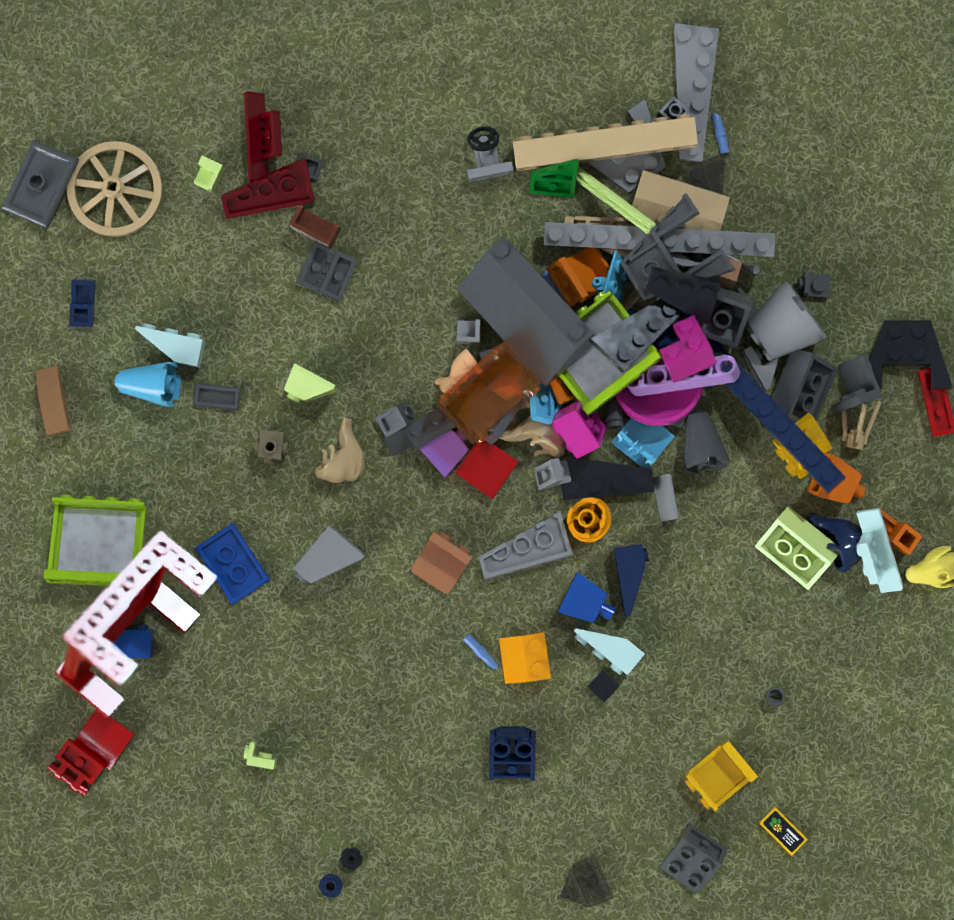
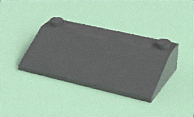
[457,236,595,387]

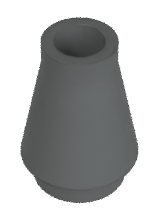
[604,396,626,430]

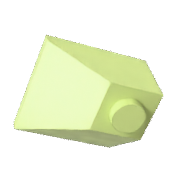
[284,364,338,403]

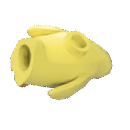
[905,546,954,588]

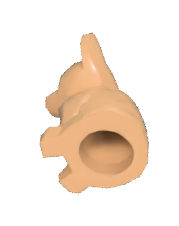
[434,349,482,397]

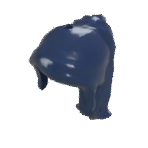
[807,512,863,573]

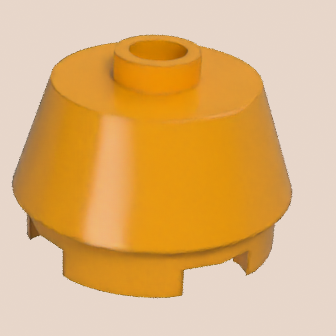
[567,497,611,542]

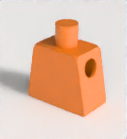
[807,452,865,504]

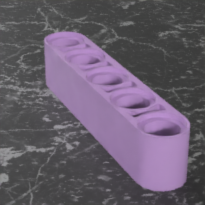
[627,355,740,396]

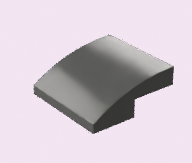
[296,242,357,301]

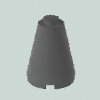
[684,409,730,474]

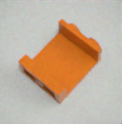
[546,247,610,308]

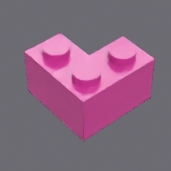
[659,315,717,383]
[552,401,606,459]

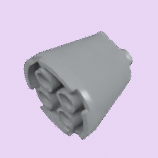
[746,281,827,361]

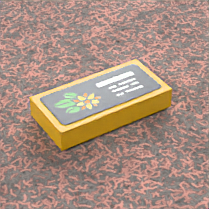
[758,806,808,856]

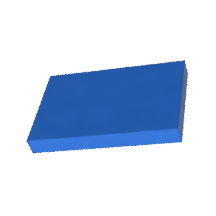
[195,523,271,605]

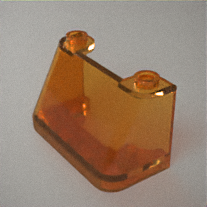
[435,340,542,445]

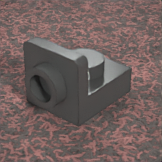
[798,272,831,298]
[375,402,416,437]

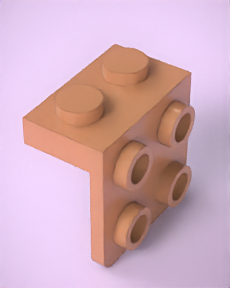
[411,531,473,594]

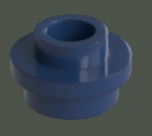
[319,874,343,897]

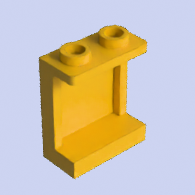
[684,739,758,812]

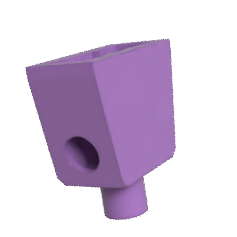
[420,425,473,478]

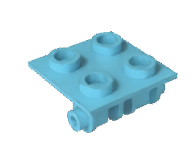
[592,251,629,303]
[611,418,675,468]

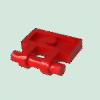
[48,738,106,796]

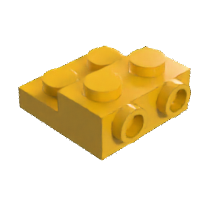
[772,413,833,479]

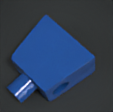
[558,572,616,623]

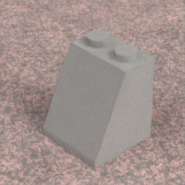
[293,526,367,584]

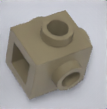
[255,430,289,464]

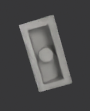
[653,474,679,522]

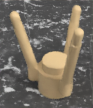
[841,401,881,450]

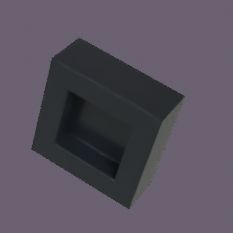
[587,670,619,702]

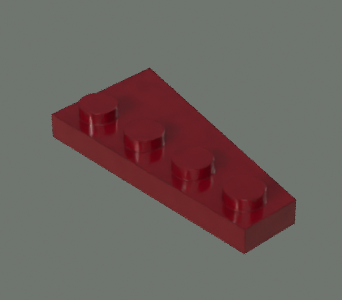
[221,157,315,219]

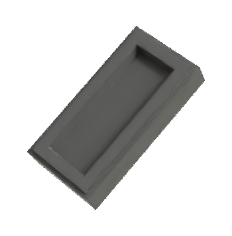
[193,383,241,411]

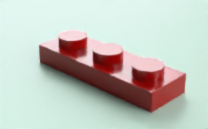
[917,368,954,438]

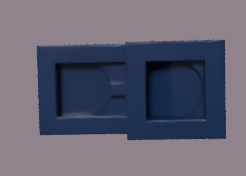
[70,279,96,327]

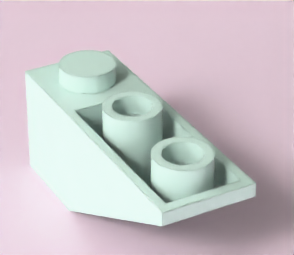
[135,323,205,368]
[573,628,645,675]

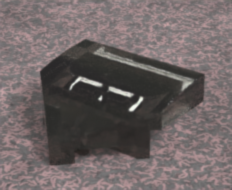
[560,854,614,908]

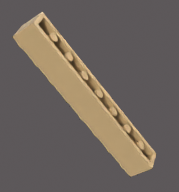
[513,114,699,171]

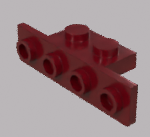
[244,91,282,182]

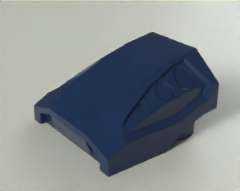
[489,726,536,781]

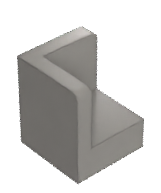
[457,319,480,344]

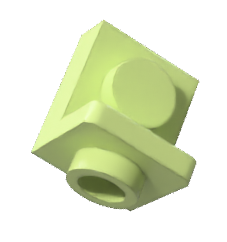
[244,741,277,770]

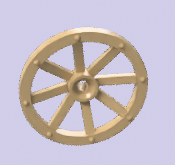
[67,141,163,237]

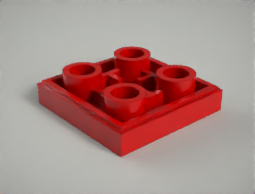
[455,437,518,499]

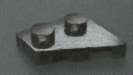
[683,153,726,194]

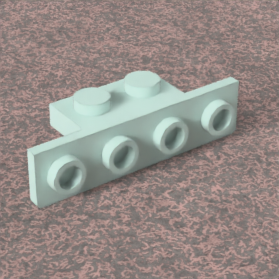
[856,508,903,593]

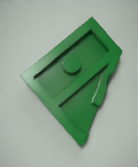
[529,159,579,198]

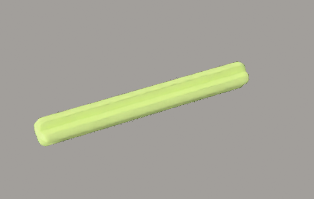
[576,166,656,234]

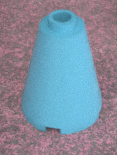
[115,362,181,407]

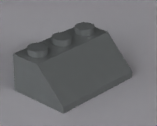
[672,287,755,348]
[772,350,838,423]

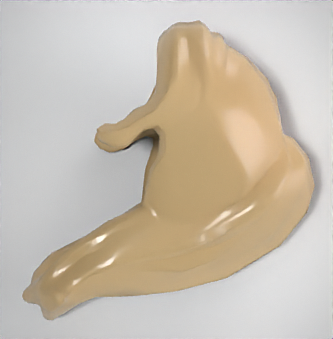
[499,415,565,458]
[315,417,365,483]

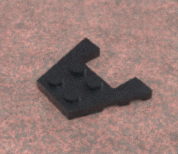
[870,320,952,390]

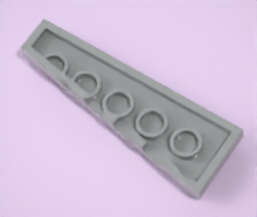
[674,23,719,163]

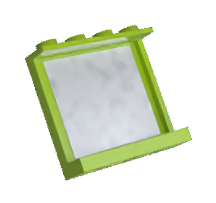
[559,291,662,415]
[43,495,147,586]

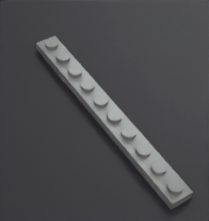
[544,222,775,257]

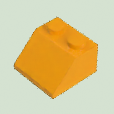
[499,632,551,684]

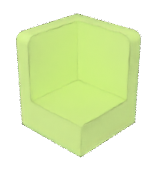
[194,156,225,193]

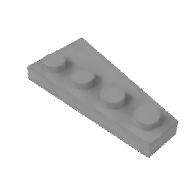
[479,511,573,580]

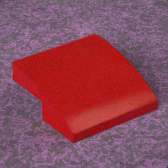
[75,709,135,771]

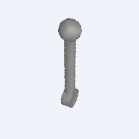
[727,255,759,275]

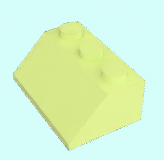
[755,506,839,590]

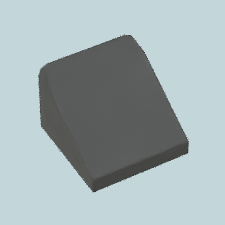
[296,153,323,182]

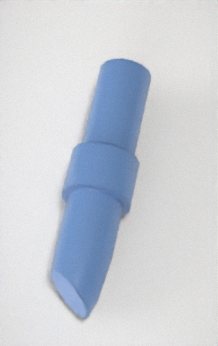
[712,112,730,155]
[463,634,498,669]

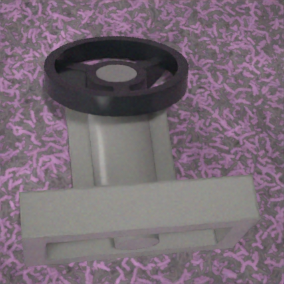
[467,126,513,183]

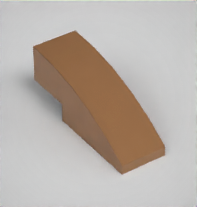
[35,366,72,437]

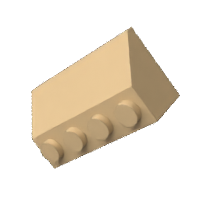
[632,170,730,231]

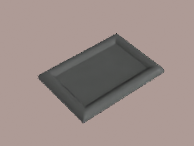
[1,140,79,229]

